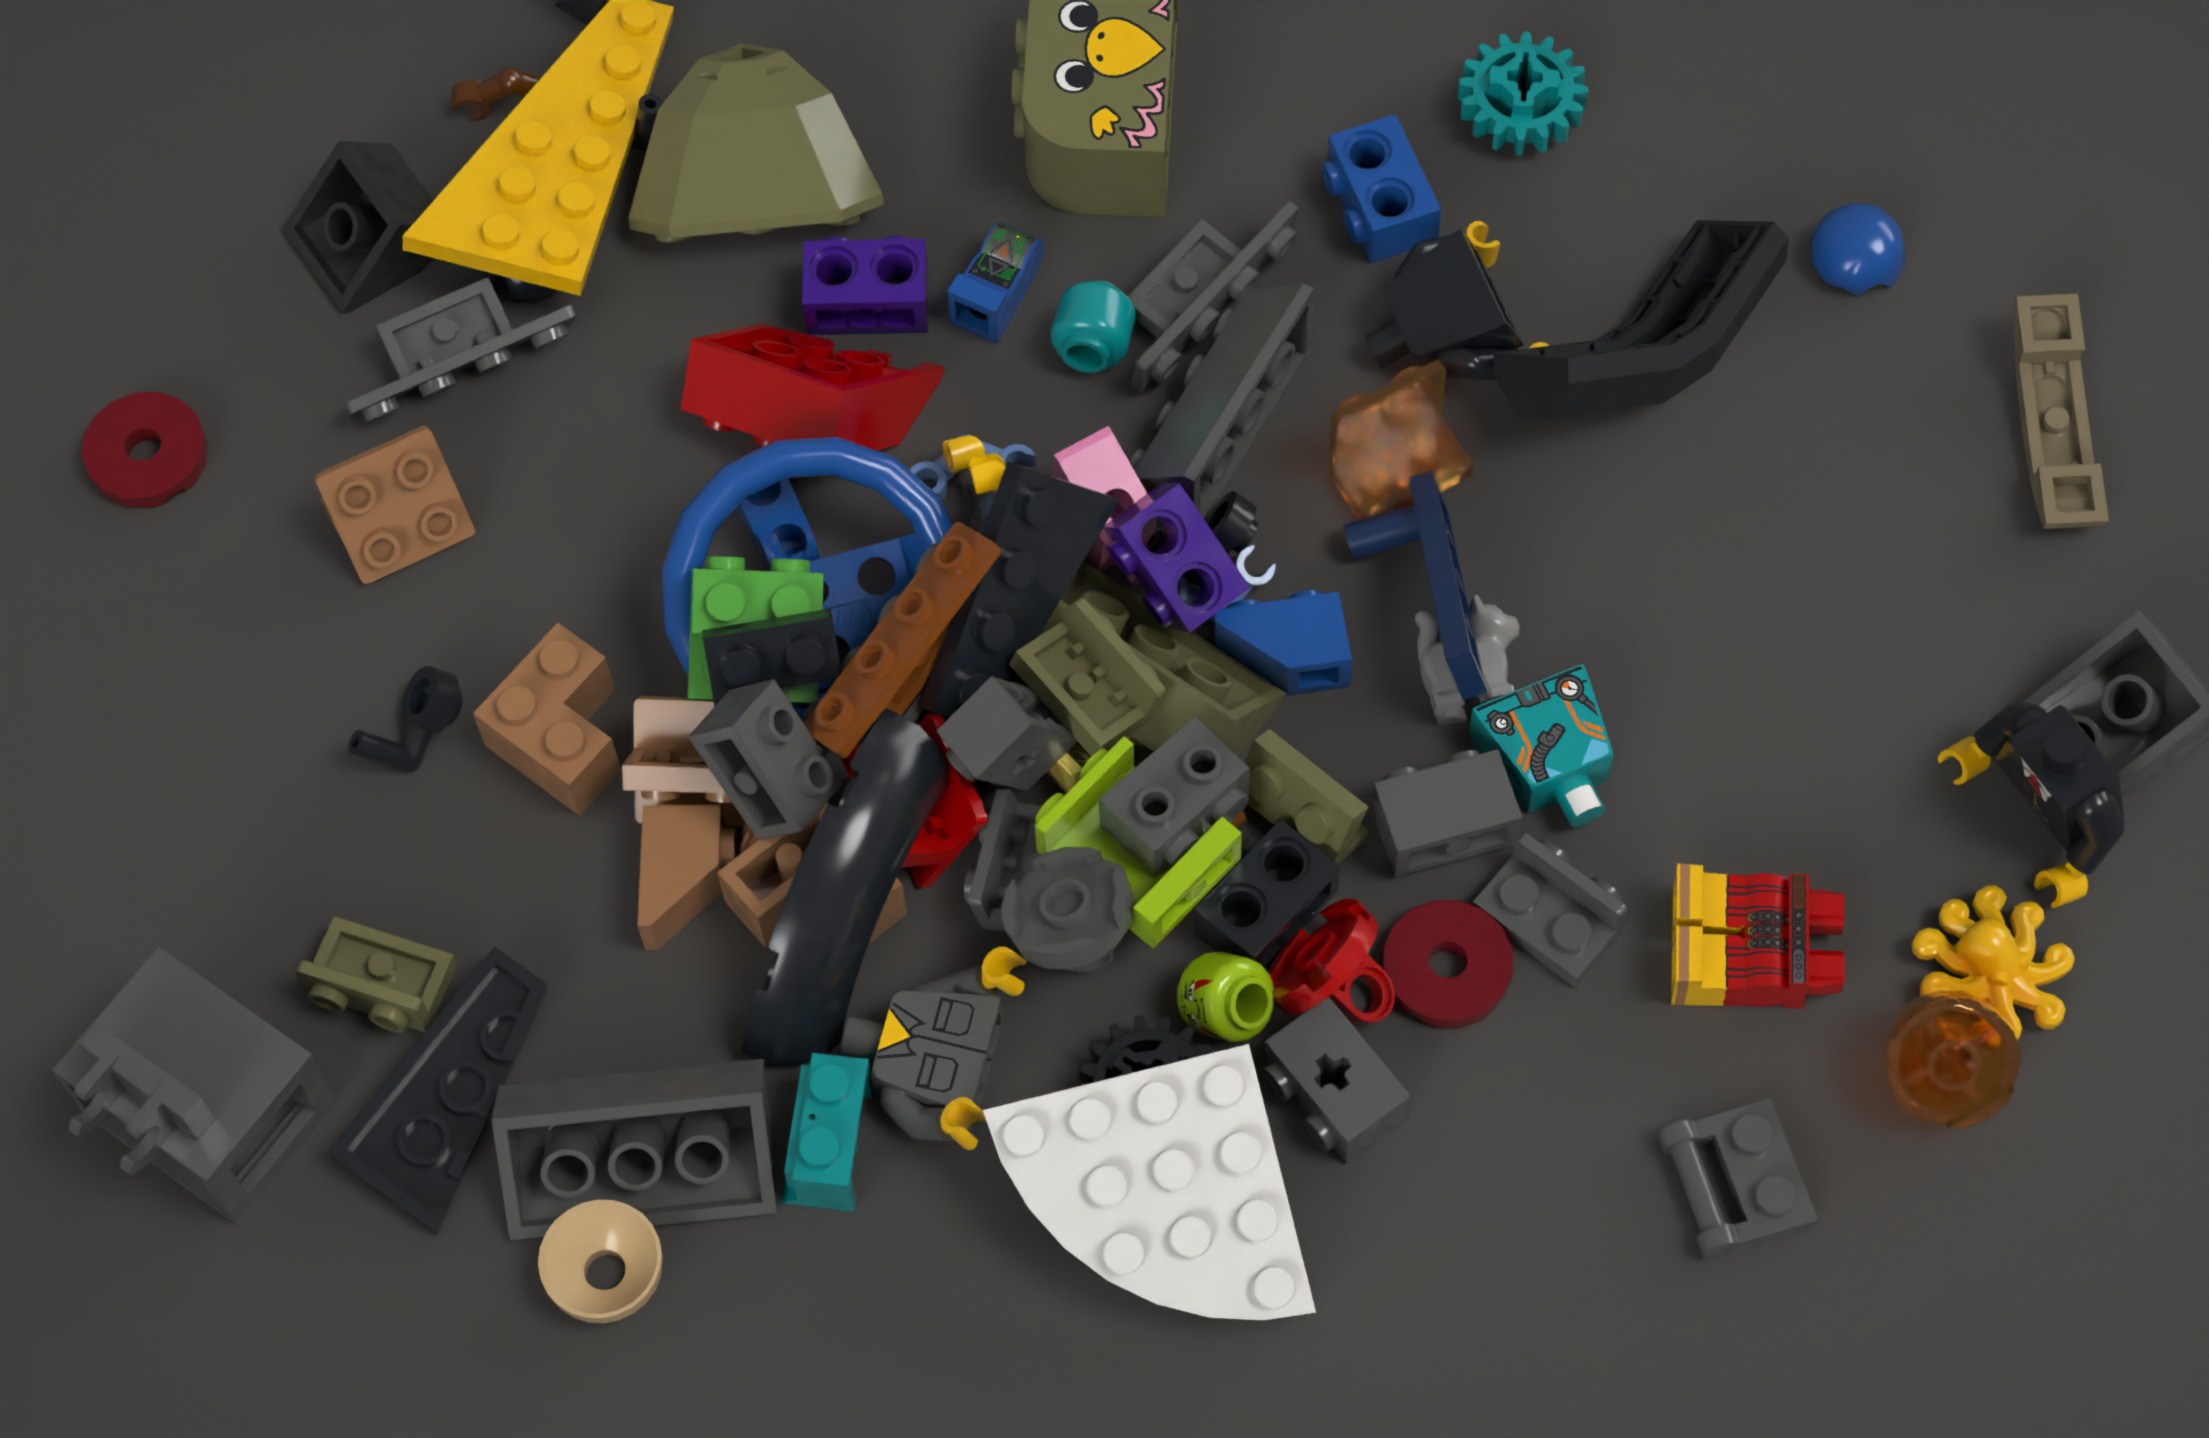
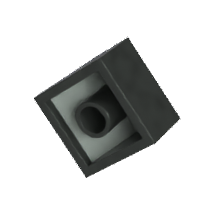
[282,141,434,312]

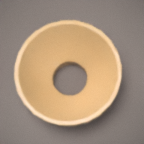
[538,1199,663,1323]

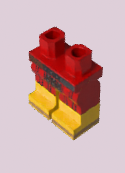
[1671,863,1845,1009]

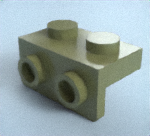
[1009,597,1166,756]
[1245,729,1369,864]
[296,916,458,1033]

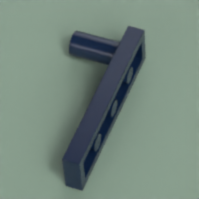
[1344,471,1488,700]

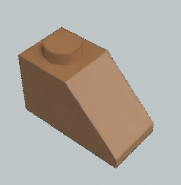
[637,805,738,951]

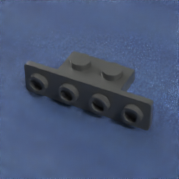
[1128,201,1300,394]
[345,277,576,423]

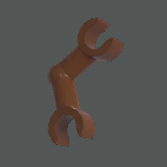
[452,67,542,121]

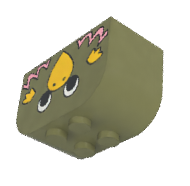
[1012,0,1178,217]

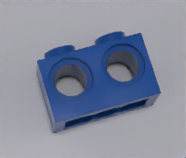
[1321,114,1441,264]

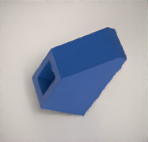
[1213,590,1352,696]

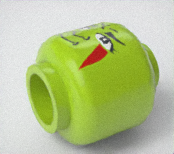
[1177,952,1275,1042]

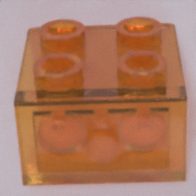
[1328,360,1473,520]

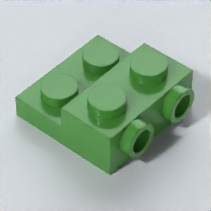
[687,556,824,703]

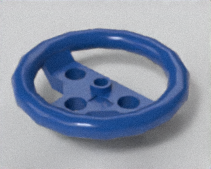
[661,437,953,742]

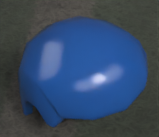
[1810,203,1906,295]

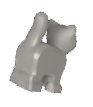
[1415,595,1519,725]

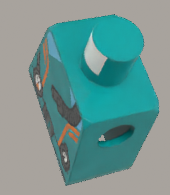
[1469,663,1613,828]

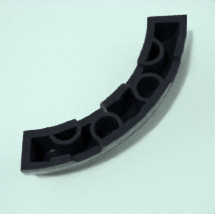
[741,708,949,1064]

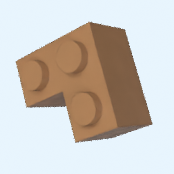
[473,622,622,816]
[717,802,907,948]

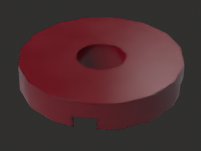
[81,392,208,508]
[1383,900,1513,1029]

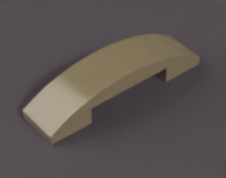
[2014,293,2109,529]

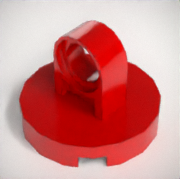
[1268,898,1395,1026]

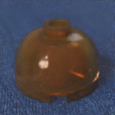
[1883,990,2022,1129]

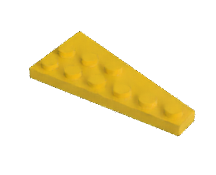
[402,0,674,296]

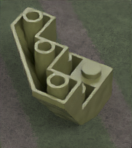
[628,43,884,243]

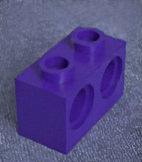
[802,235,929,335]
[1103,483,1250,632]

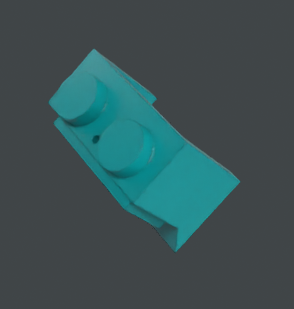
[781,1053,874,1212]

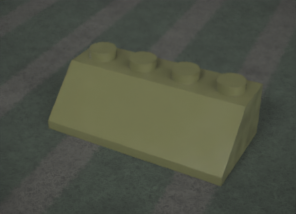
[1038,560,1287,757]

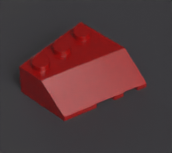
[680,323,944,451]

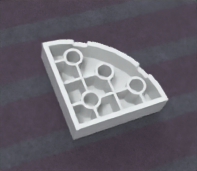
[983,1044,1316,1320]

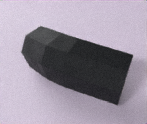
[1493,220,1789,419]

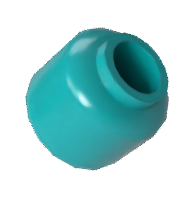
[1051,280,1136,373]

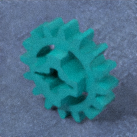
[1457,31,1589,156]

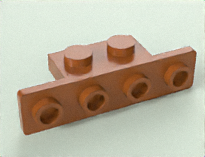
[804,522,1001,758]

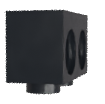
[1195,819,1340,970]

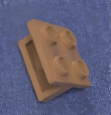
[314,425,475,584]
[622,696,746,827]

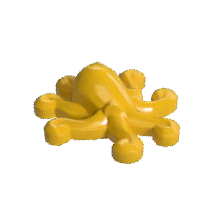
[1911,885,2075,1047]

